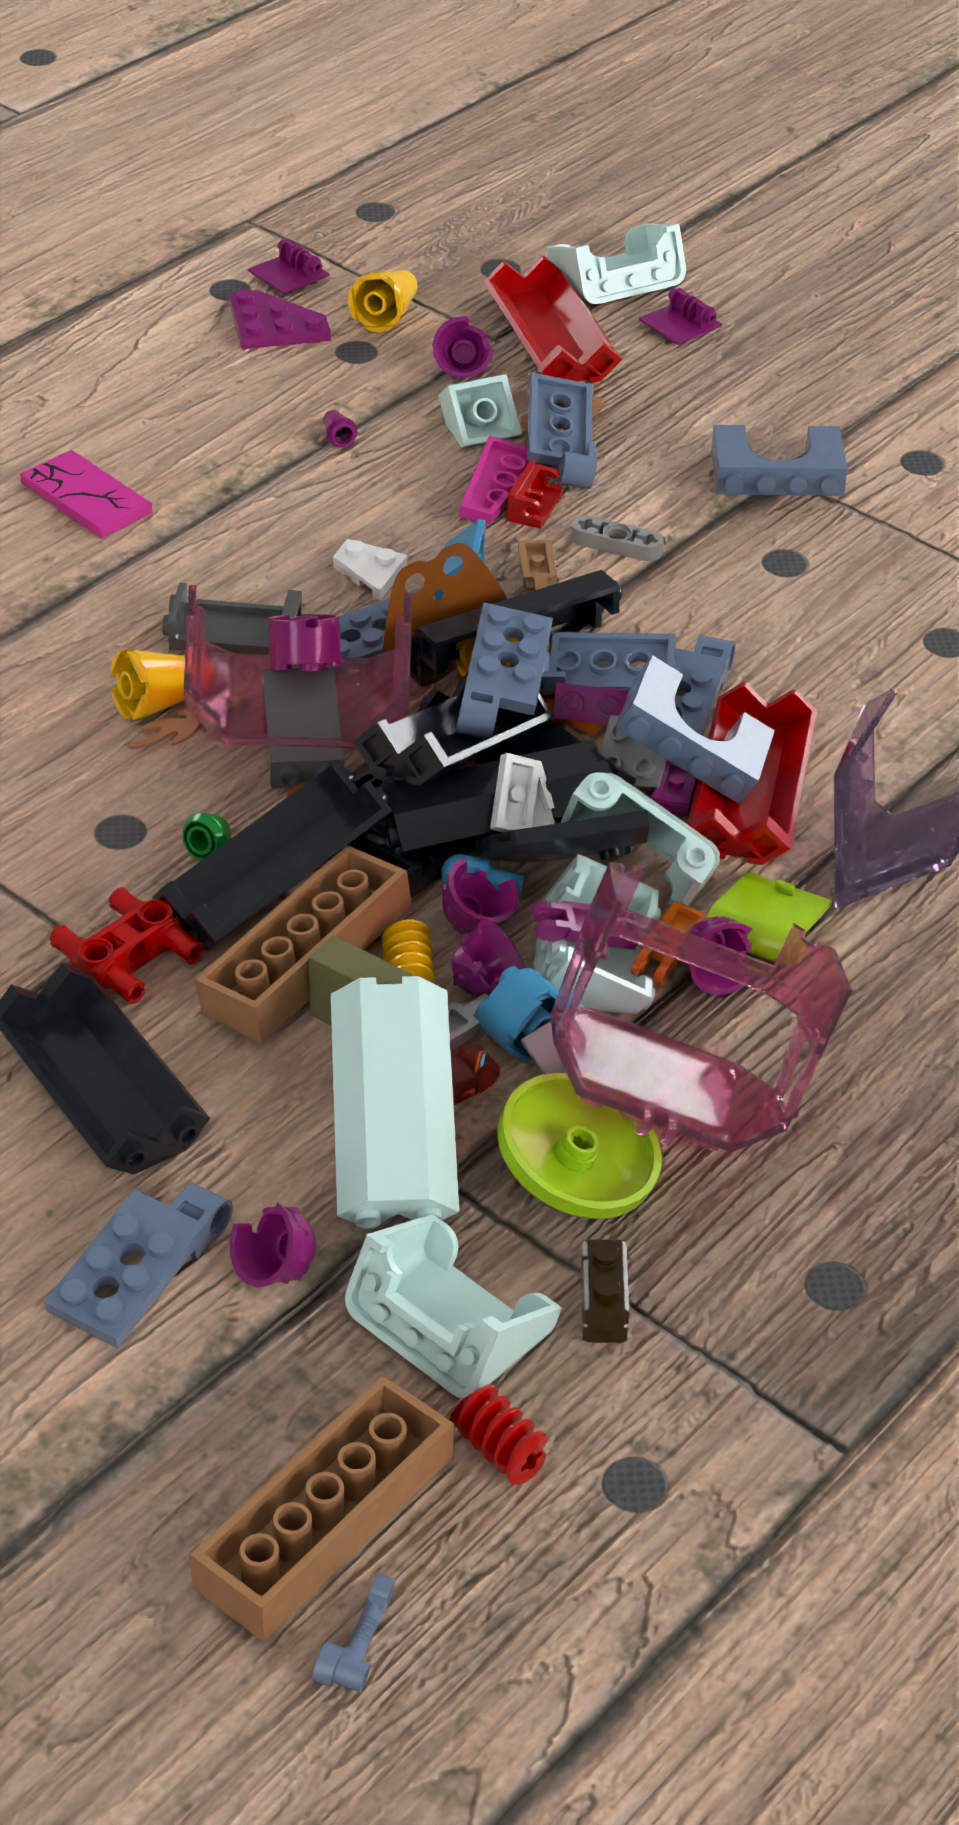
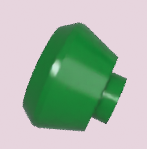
[183,813,232,861]

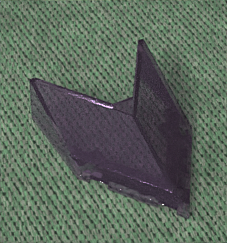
[833,689,959,909]

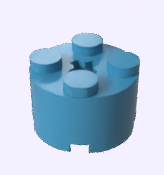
[475,966,572,1062]

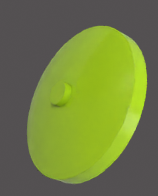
[497,1073,662,1219]

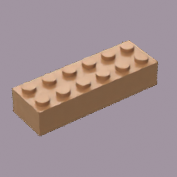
[194,845,412,1044]
[190,1375,454,1642]

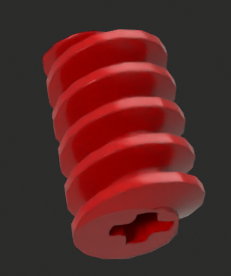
[449,1384,547,1485]

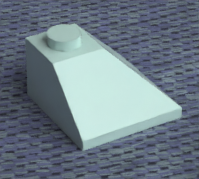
[438,374,522,448]

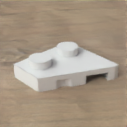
[333,539,408,600]
[490,753,555,833]

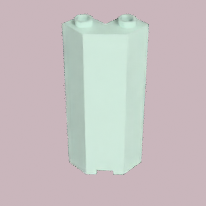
[331,976,459,1229]

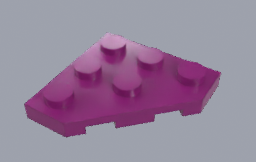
[228,289,331,349]

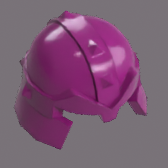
[432,316,494,379]
[441,857,519,935]
[679,916,752,995]
[451,919,526,998]
[229,1202,316,1288]

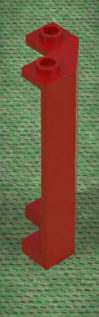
[484,256,622,383]
[688,682,818,865]

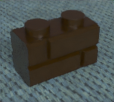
[580,1239,630,1343]

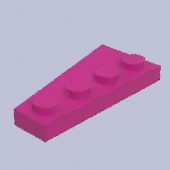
[458,435,546,525]

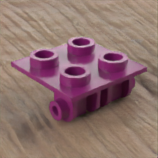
[248,239,330,295]
[639,288,722,345]

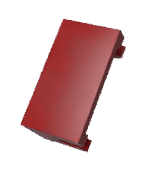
[507,460,563,529]

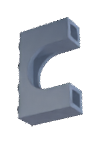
[711,425,847,496]
[615,655,774,804]

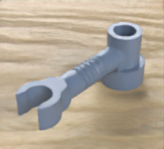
[312,1573,396,1693]

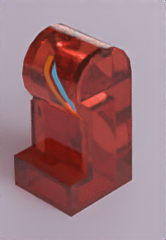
[451,1043,501,1106]

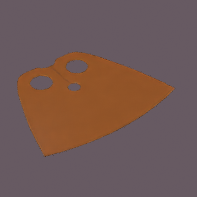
[382,543,507,677]

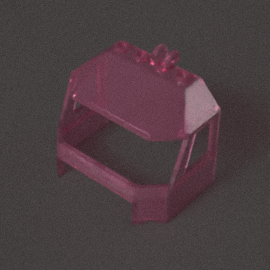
[184,585,412,748]
[550,862,852,1152]

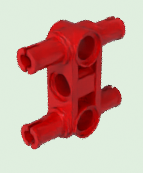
[49,887,204,1004]

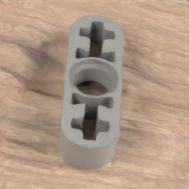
[571,516,663,561]

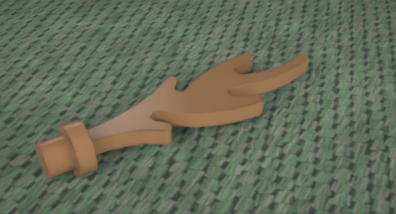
[129,695,251,749]

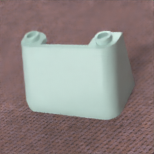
[546,224,686,304]
[560,772,720,906]
[534,854,661,1014]
[345,1214,562,1398]

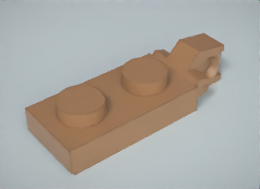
[518,540,557,593]

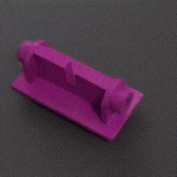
[553,682,628,724]

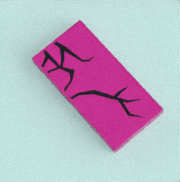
[20,449,153,538]

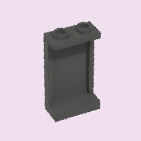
[162,583,302,658]
[262,667,344,788]

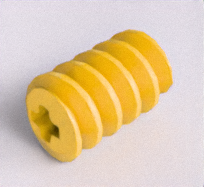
[382,919,435,984]

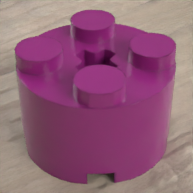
[268,614,341,671]

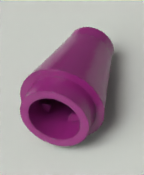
[323,410,357,447]

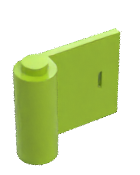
[707,872,832,968]

